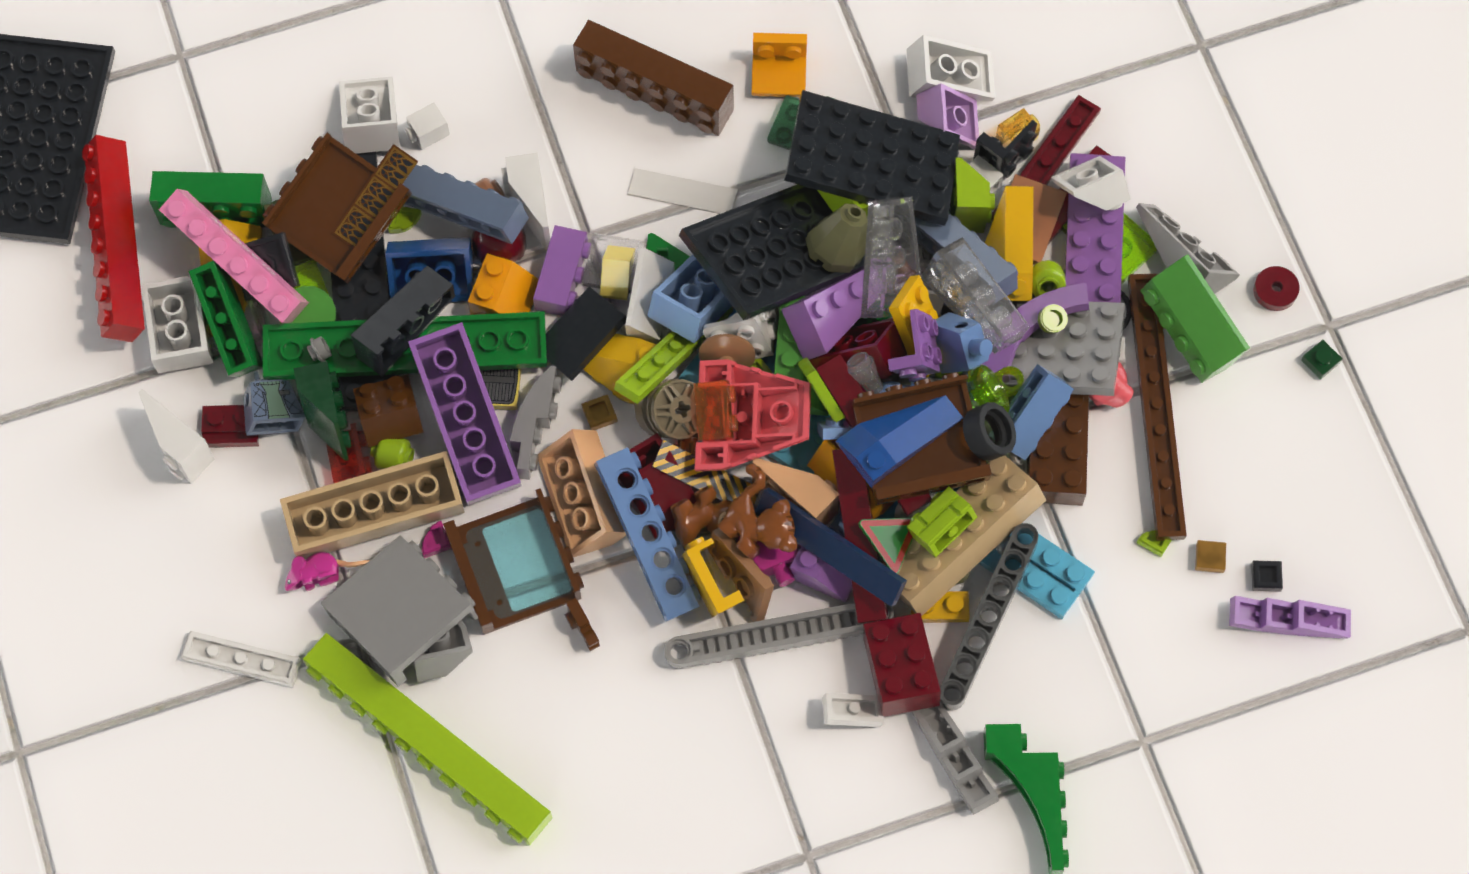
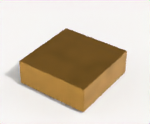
[581,394,618,430]
[1195,540,1226,573]

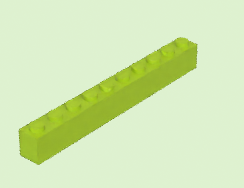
[303,633,553,846]

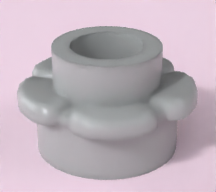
[307,336,332,362]

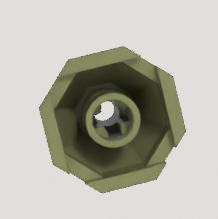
[805,204,868,273]

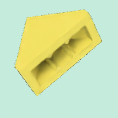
[600,245,636,301]

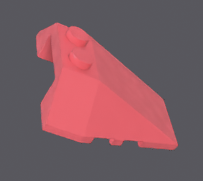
[695,359,811,472]

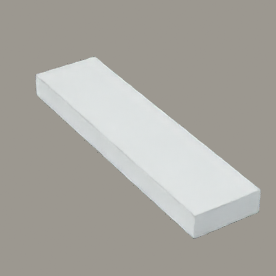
[181,630,302,688]

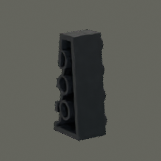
[351,266,455,377]

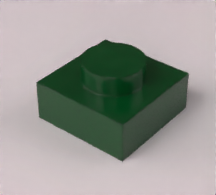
[1301,339,1343,380]

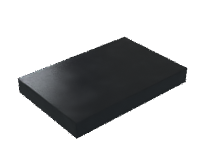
[546,286,627,381]

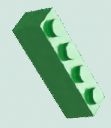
[188,260,263,377]

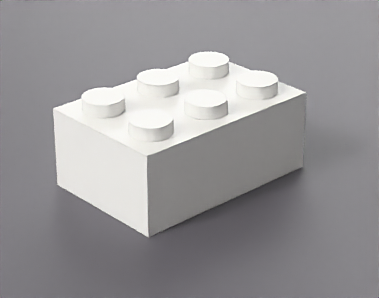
[141,276,214,374]

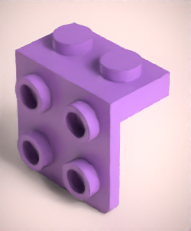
[888,309,942,382]

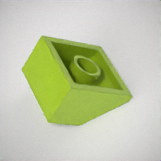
[950,158,995,233]

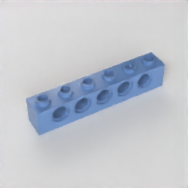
[594,447,701,622]

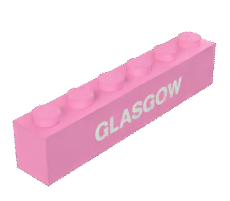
[159,189,309,323]

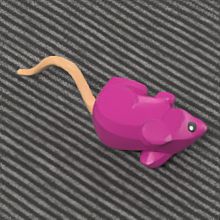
[285,552,370,591]

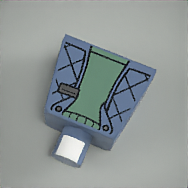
[243,369,305,435]

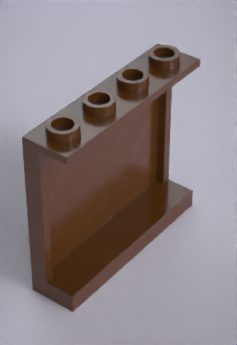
[262,132,412,284]
[852,373,992,505]

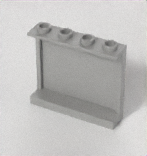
[321,535,478,687]

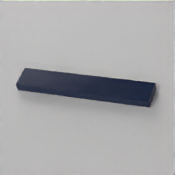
[755,487,907,607]

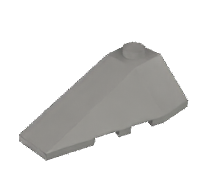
[1136,203,1240,294]
[412,620,473,683]

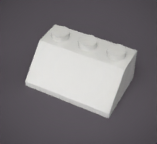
[625,247,675,344]

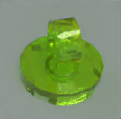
[968,364,1024,413]

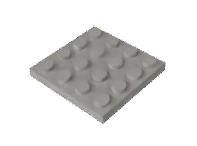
[999,301,1125,396]

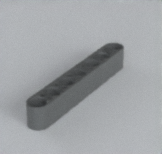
[940,523,1039,710]

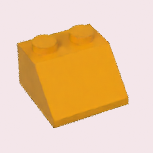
[468,253,539,315]

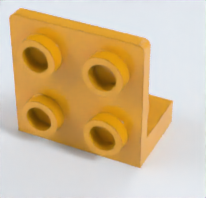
[751,32,807,97]

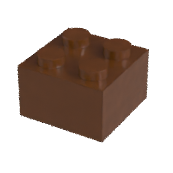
[353,374,424,447]

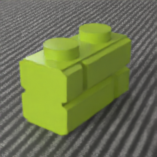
[907,487,978,558]

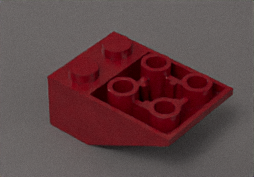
[618,433,696,539]

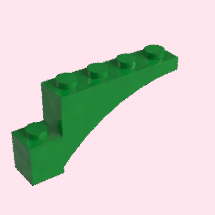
[983,724,1069,874]

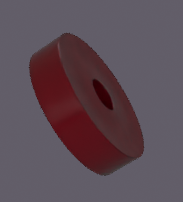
[1253,266,1300,311]

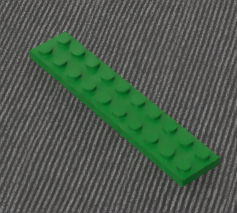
[263,311,547,380]

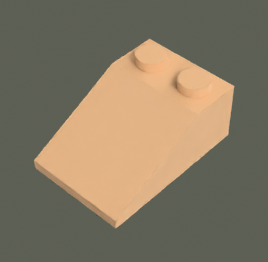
[752,458,839,525]

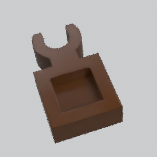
[564,598,600,651]

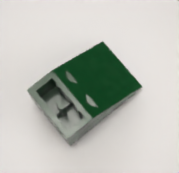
[294,361,352,461]

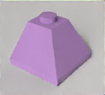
[916,83,979,149]

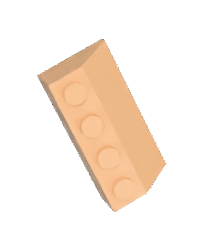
[538,429,626,557]

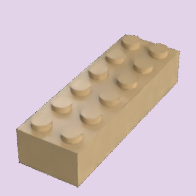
[280,451,465,559]
[880,455,1046,616]

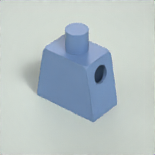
[935,312,993,373]

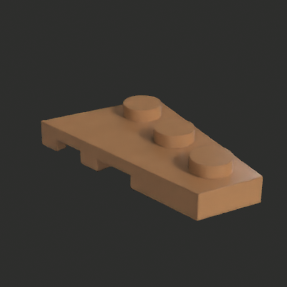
[708,528,774,622]

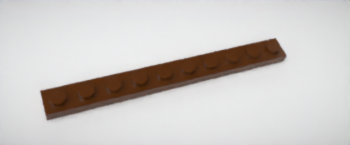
[1127,273,1187,541]

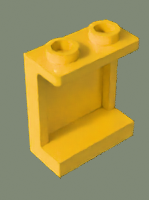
[680,536,744,618]

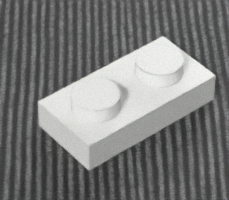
[822,693,884,727]

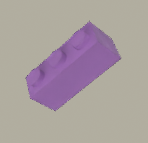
[533,225,592,316]

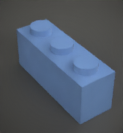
[989,364,1074,460]

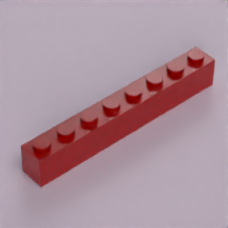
[82,135,145,342]

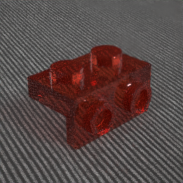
[326,422,372,483]

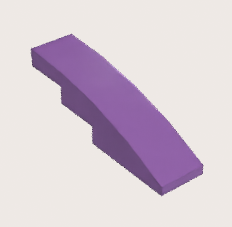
[1229,596,1351,639]

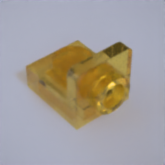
[995,108,1040,145]

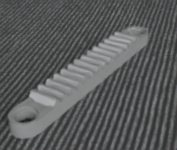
[665,603,894,668]

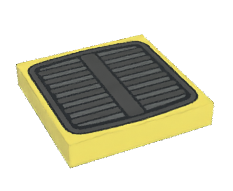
[480,369,522,410]

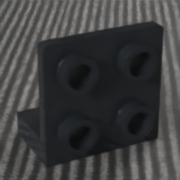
[973,120,1037,178]

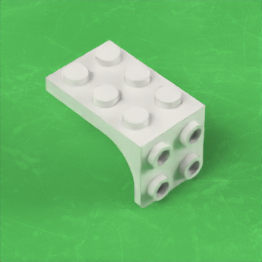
[703,307,779,359]

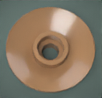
[699,334,755,367]

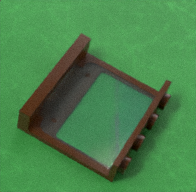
[443,488,584,635]

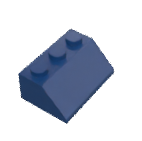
[385,237,474,302]

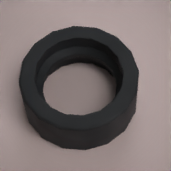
[963,402,1016,461]

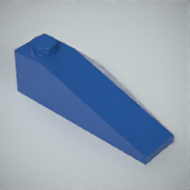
[835,395,963,487]

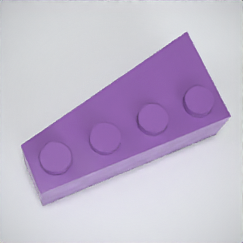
[781,264,887,360]

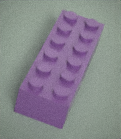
[408,322,522,506]

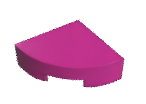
[422,521,451,558]

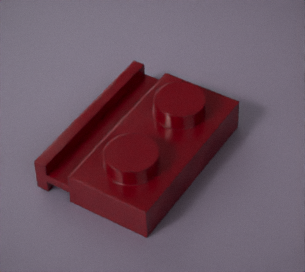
[201,405,260,448]

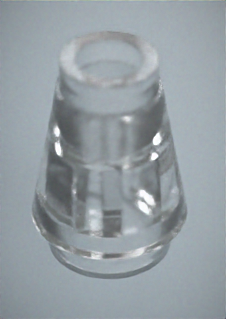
[847,352,884,394]

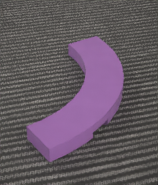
[980,283,1089,385]

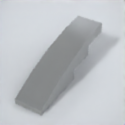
[912,702,999,815]

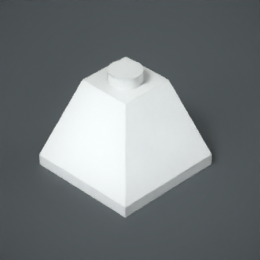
[1051,156,1131,211]

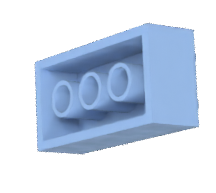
[648,254,732,343]

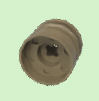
[634,379,708,439]

